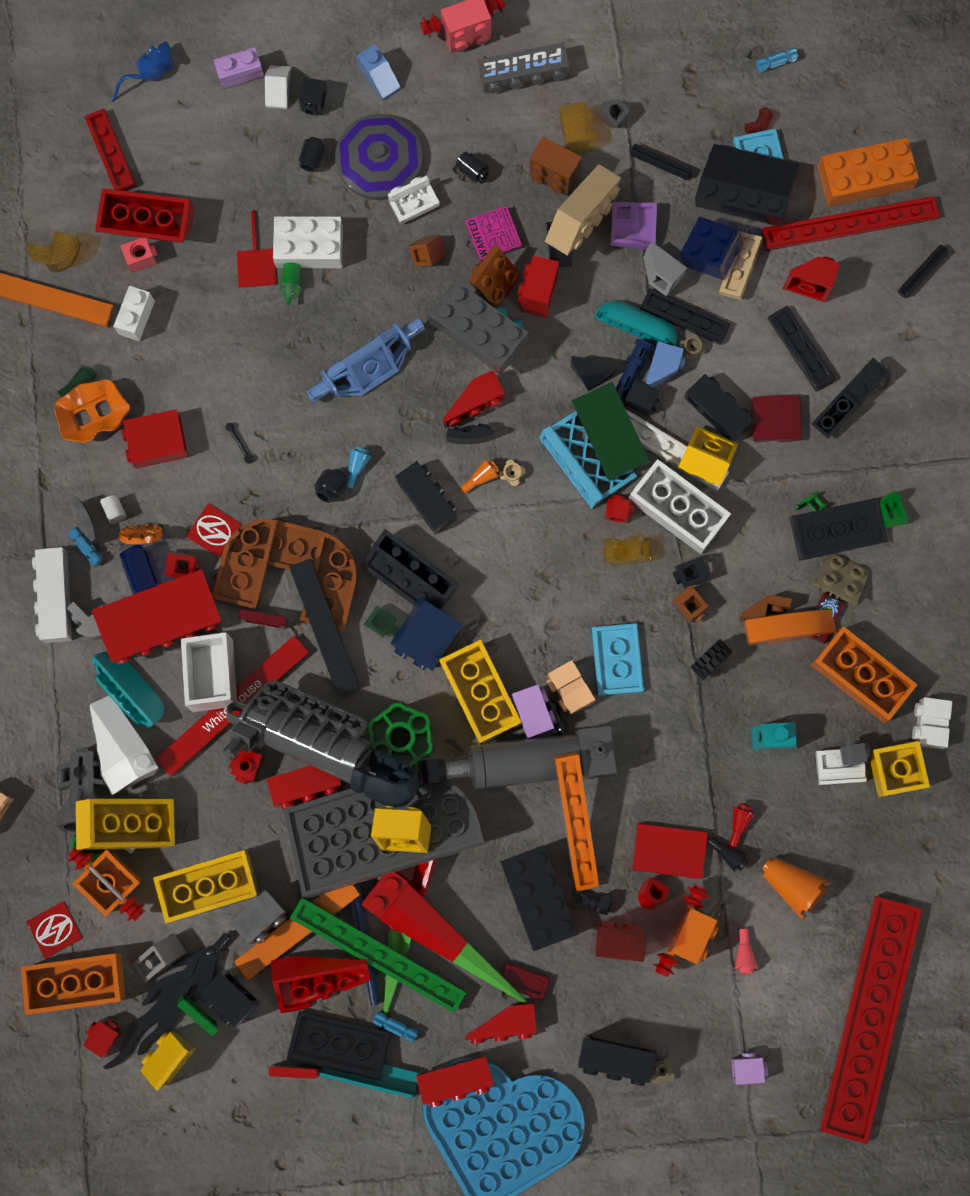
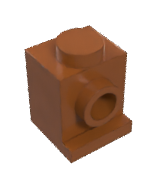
[671,585,709,623]

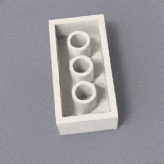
[628,459,731,554]

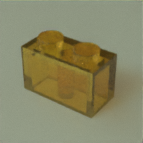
[559,101,597,154]

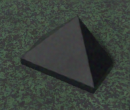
[570,356,616,391]

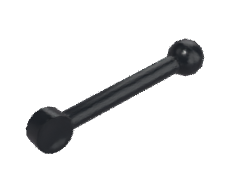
[225,423,253,464]

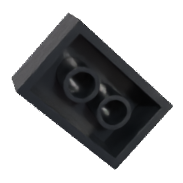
[578,1036,656,1086]

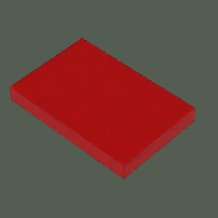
[632,824,708,879]

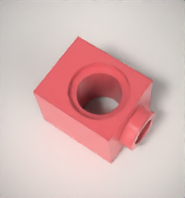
[120,238,158,273]

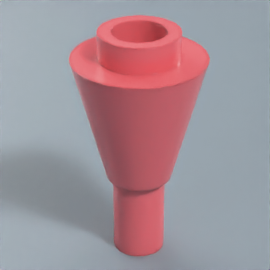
[735,929,758,974]

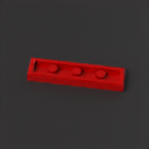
[84,108,137,191]

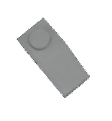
[132,933,187,983]

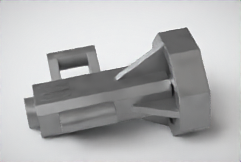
[57,748,108,832]

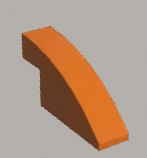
[744,610,837,646]

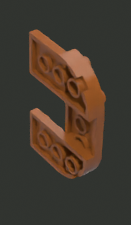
[212,519,359,631]

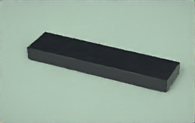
[640,288,730,345]
[767,306,836,392]

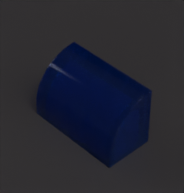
[119,544,158,595]

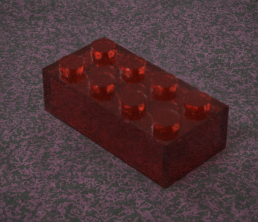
[590,922,647,962]

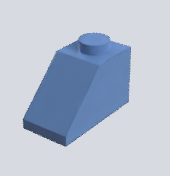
[357,44,401,100]
[645,342,686,388]

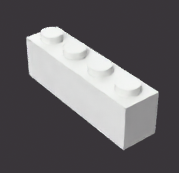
[32,547,72,643]

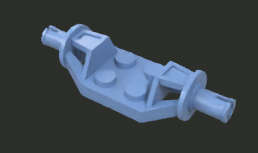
[306,318,425,403]

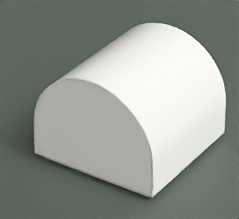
[100,495,127,525]

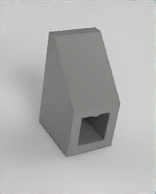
[643,242,687,296]

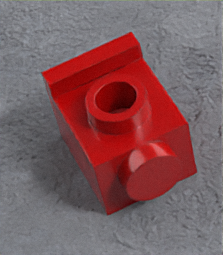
[165,550,200,578]

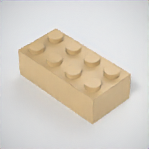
[545,164,621,256]

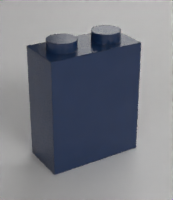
[390,597,462,671]

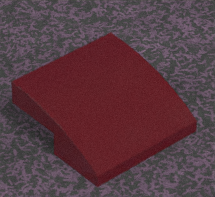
[752,395,802,443]

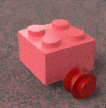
[419,0,505,53]

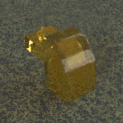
[26,231,81,272]
[603,536,653,567]

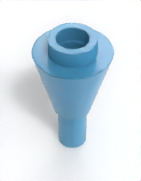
[347,446,371,489]

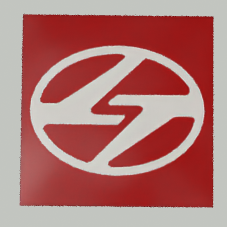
[186,503,242,558]
[26,901,82,959]

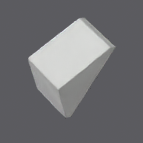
[265,65,292,109]

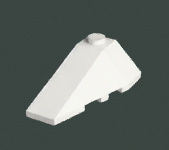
[89,695,158,795]

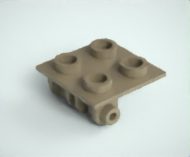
[813,554,870,605]

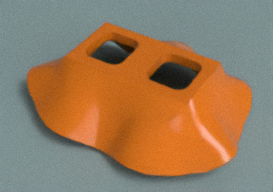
[54,379,131,443]

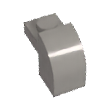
[67,602,103,640]

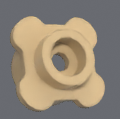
[499,460,526,486]

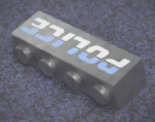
[478,42,570,93]

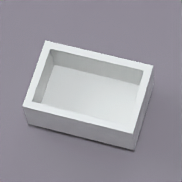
[273,217,343,268]
[181,632,237,712]

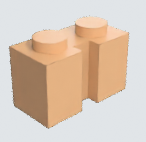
[546,660,595,716]

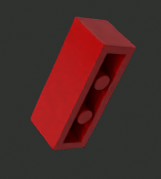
[266,766,343,810]
[416,1055,494,1108]

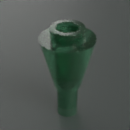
[58,365,97,397]

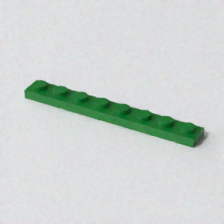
[290,897,466,1014]

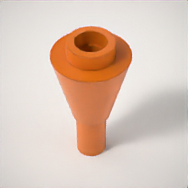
[460,459,500,493]

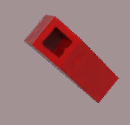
[442,370,505,428]
[465,1003,537,1044]

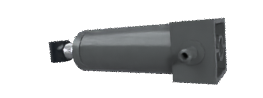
[419,726,617,790]

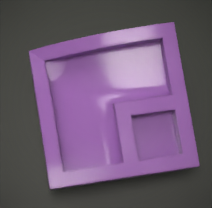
[611,202,657,250]

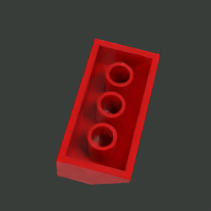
[95,188,194,243]

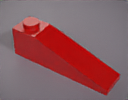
[271,956,370,1013]

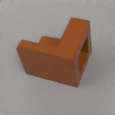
[409,235,446,267]

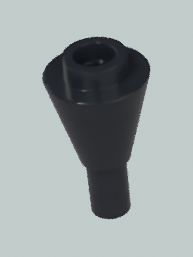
[707,837,749,873]

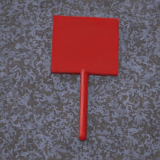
[237,210,276,288]

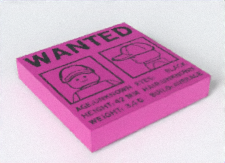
[465,206,522,262]

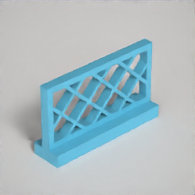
[539,411,637,509]

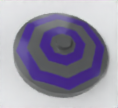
[335,114,423,200]

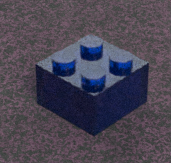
[680,216,743,280]

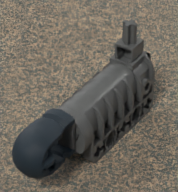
[222,681,419,807]

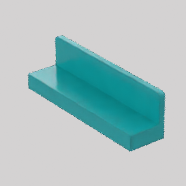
[320,1064,420,1099]

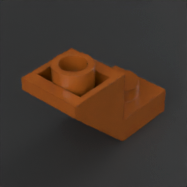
[739,594,792,621]

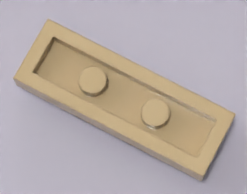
[719,232,763,300]

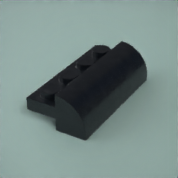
[361,529,459,610]

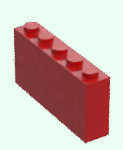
[91,569,221,665]

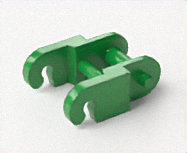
[794,492,828,511]

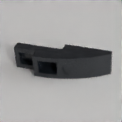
[811,358,890,439]

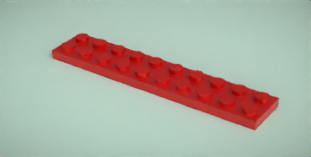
[819,896,922,1145]

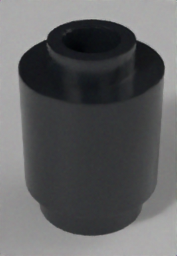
[299,137,325,172]
[456,151,489,183]

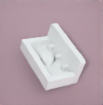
[388,176,440,225]

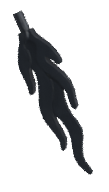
[103,933,231,1069]

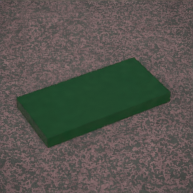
[572,381,650,482]

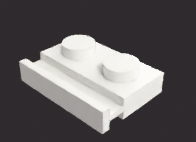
[815,749,867,785]

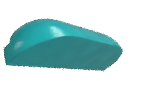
[593,300,678,347]
[92,652,164,727]

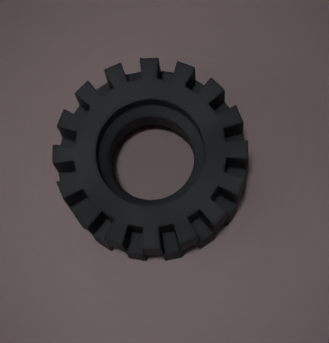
[690,639,733,680]

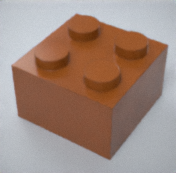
[529,137,582,196]

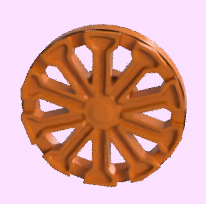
[119,524,163,544]

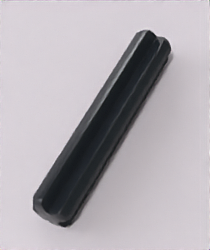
[630,144,692,180]
[898,245,949,298]

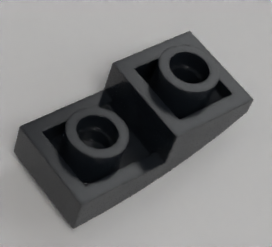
[446,424,494,444]

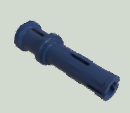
[616,339,654,403]

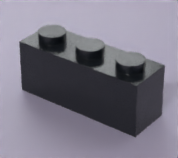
[684,374,754,442]
[395,461,458,535]

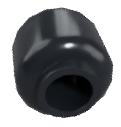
[314,469,348,503]

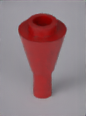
[729,803,756,848]

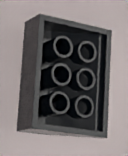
[695,144,799,227]

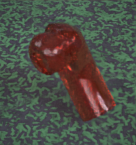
[744,107,773,134]

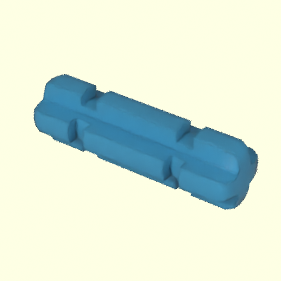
[756,48,798,72]
[68,527,104,567]
[373,1012,418,1042]

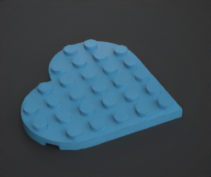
[423,1057,585,1196]

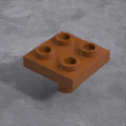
[469,245,520,308]

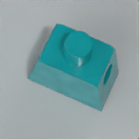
[751,723,797,751]

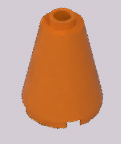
[762,857,830,920]

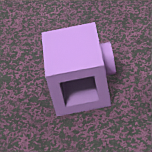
[731,1052,768,1085]

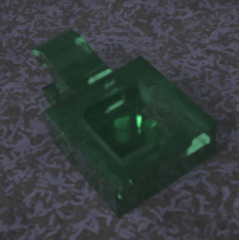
[364,606,400,638]

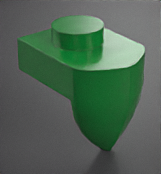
[879,491,909,528]

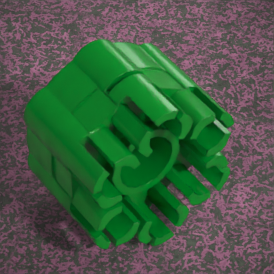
[368,703,434,769]

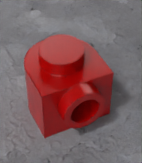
[605,495,634,523]
[638,877,670,910]

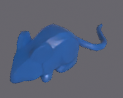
[111,41,173,102]

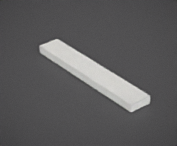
[626,409,729,492]

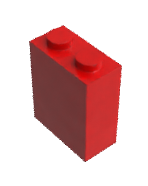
[121,409,189,469]

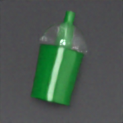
[278,263,301,305]

